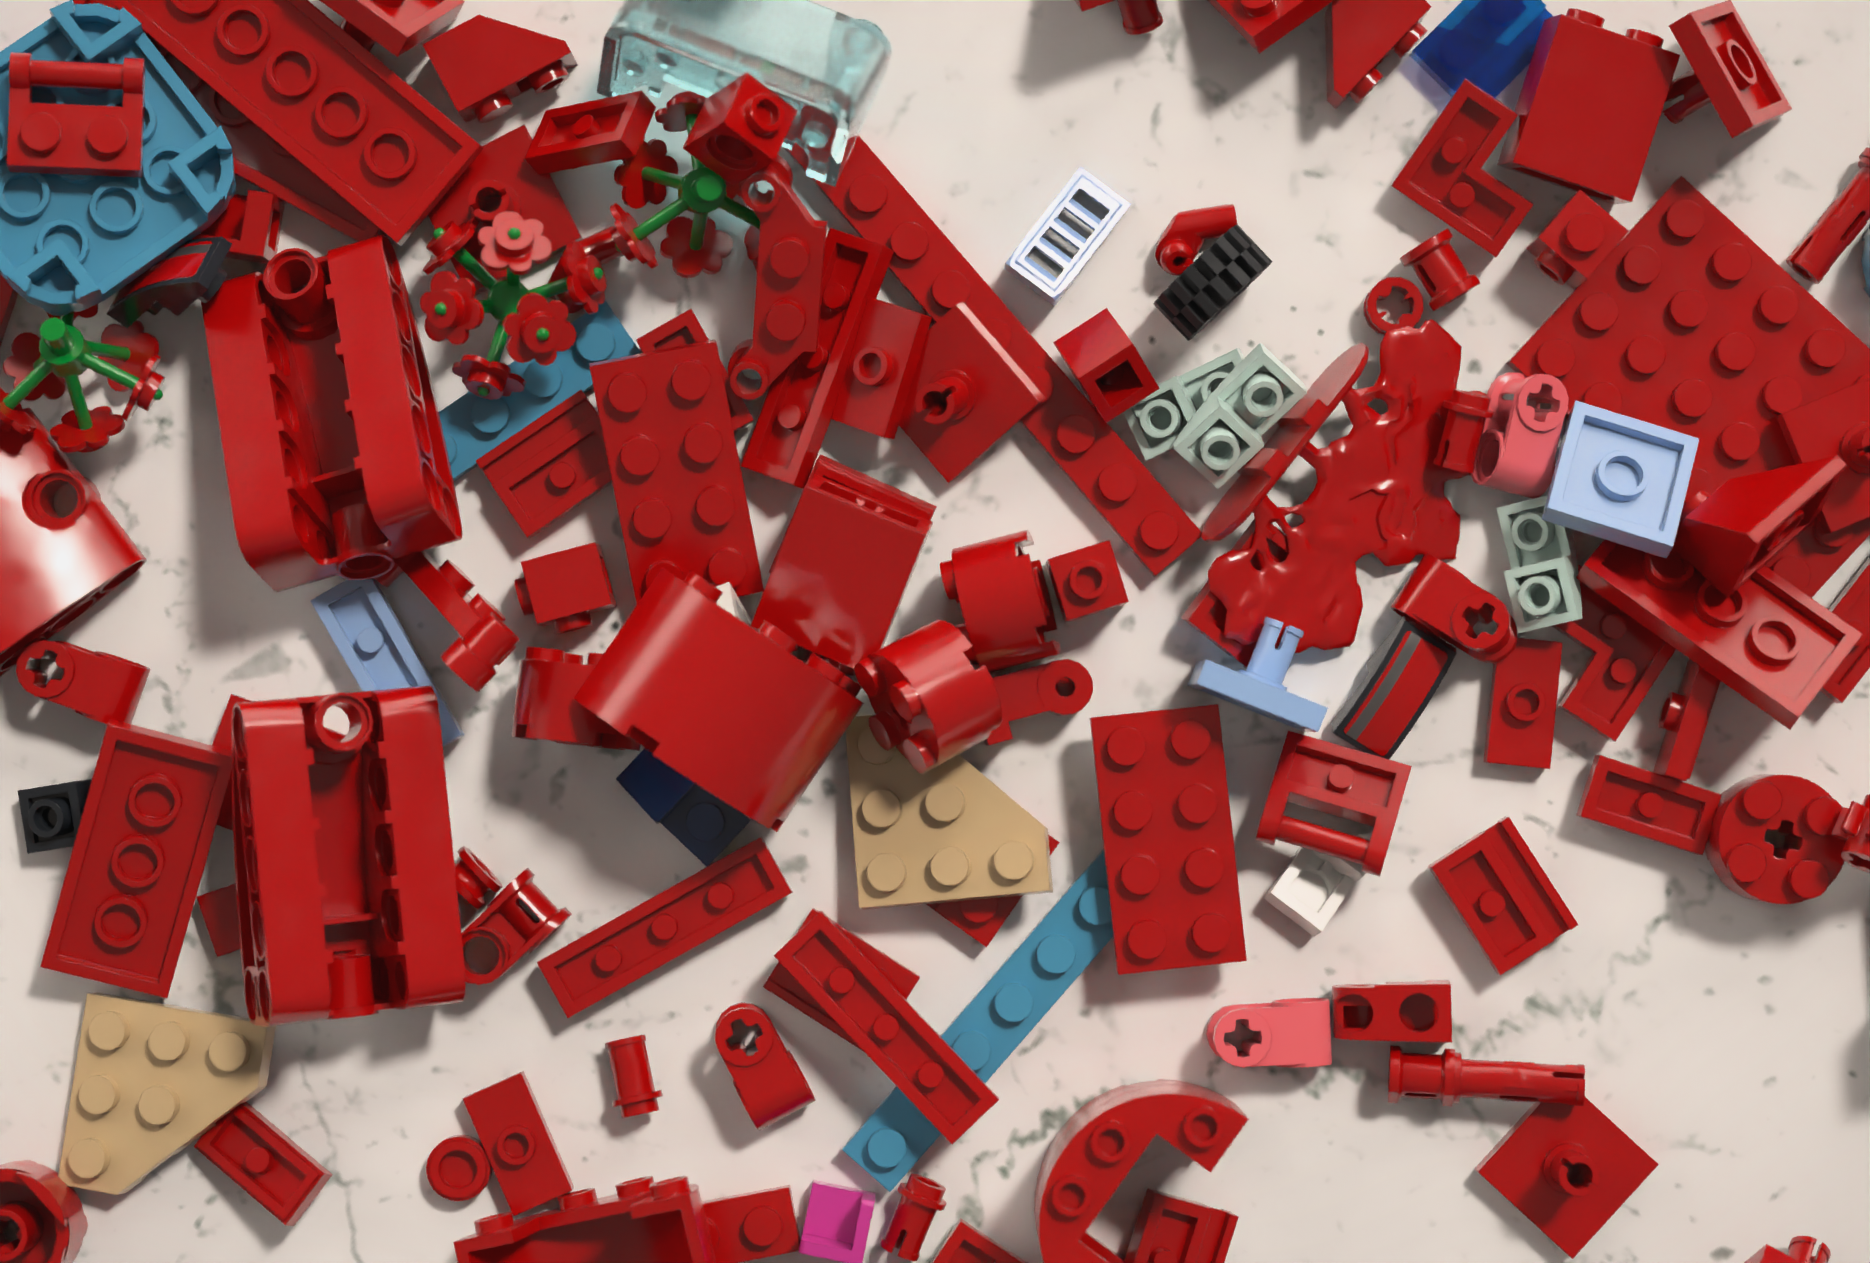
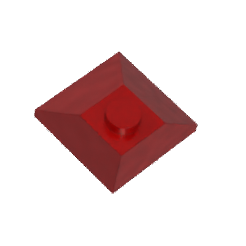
[1673,456,1847,598]

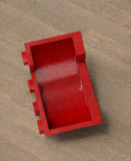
[574,567,864,832]
[1034,1079,1249,1263]
[453,1176,717,1263]

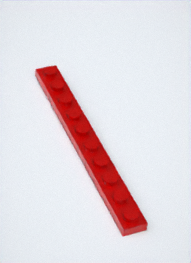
[759,55,1202,577]

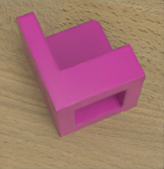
[798,1180,876,1263]

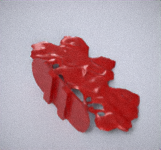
[1201,319,1505,653]

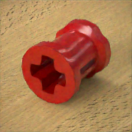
[1399,228,1480,312]

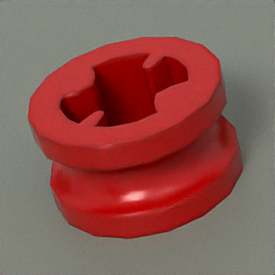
[1363,277,1424,336]
[454,846,503,909]

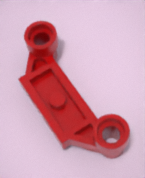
[727,155,827,400]
[374,551,520,692]

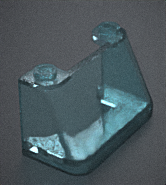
[597,0,892,187]

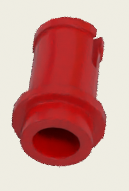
[1433,389,1494,473]
[605,1034,663,1118]
[880,1174,947,1261]

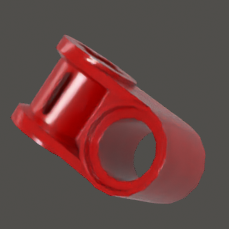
[1391,554,1518,663]
[16,640,150,724]
[461,868,572,985]
[715,1002,816,1131]

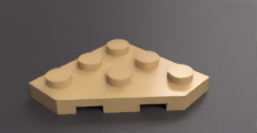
[846,715,1053,910]
[58,993,276,1195]

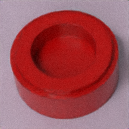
[426,1135,493,1201]

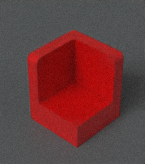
[192,190,285,264]

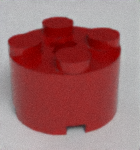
[940,530,1060,672]
[854,619,1002,774]
[511,647,641,751]
[1704,774,1845,904]
[0,1160,88,1263]

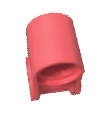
[1471,372,1569,499]
[1206,998,1332,1068]

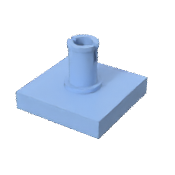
[1541,401,1699,558]
[1187,617,1328,732]

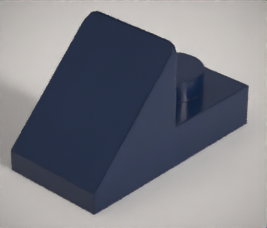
[616,748,752,867]

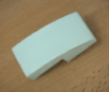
[1173,343,1307,489]
[1123,348,1244,461]
[1496,495,1583,633]

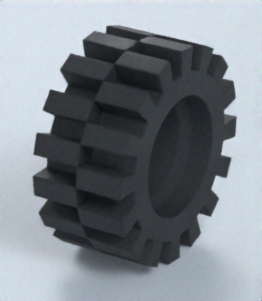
[1153,224,1272,341]

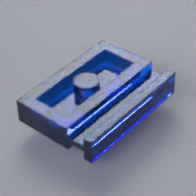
[1409,0,1553,98]

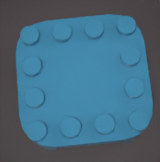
[0,0,236,316]

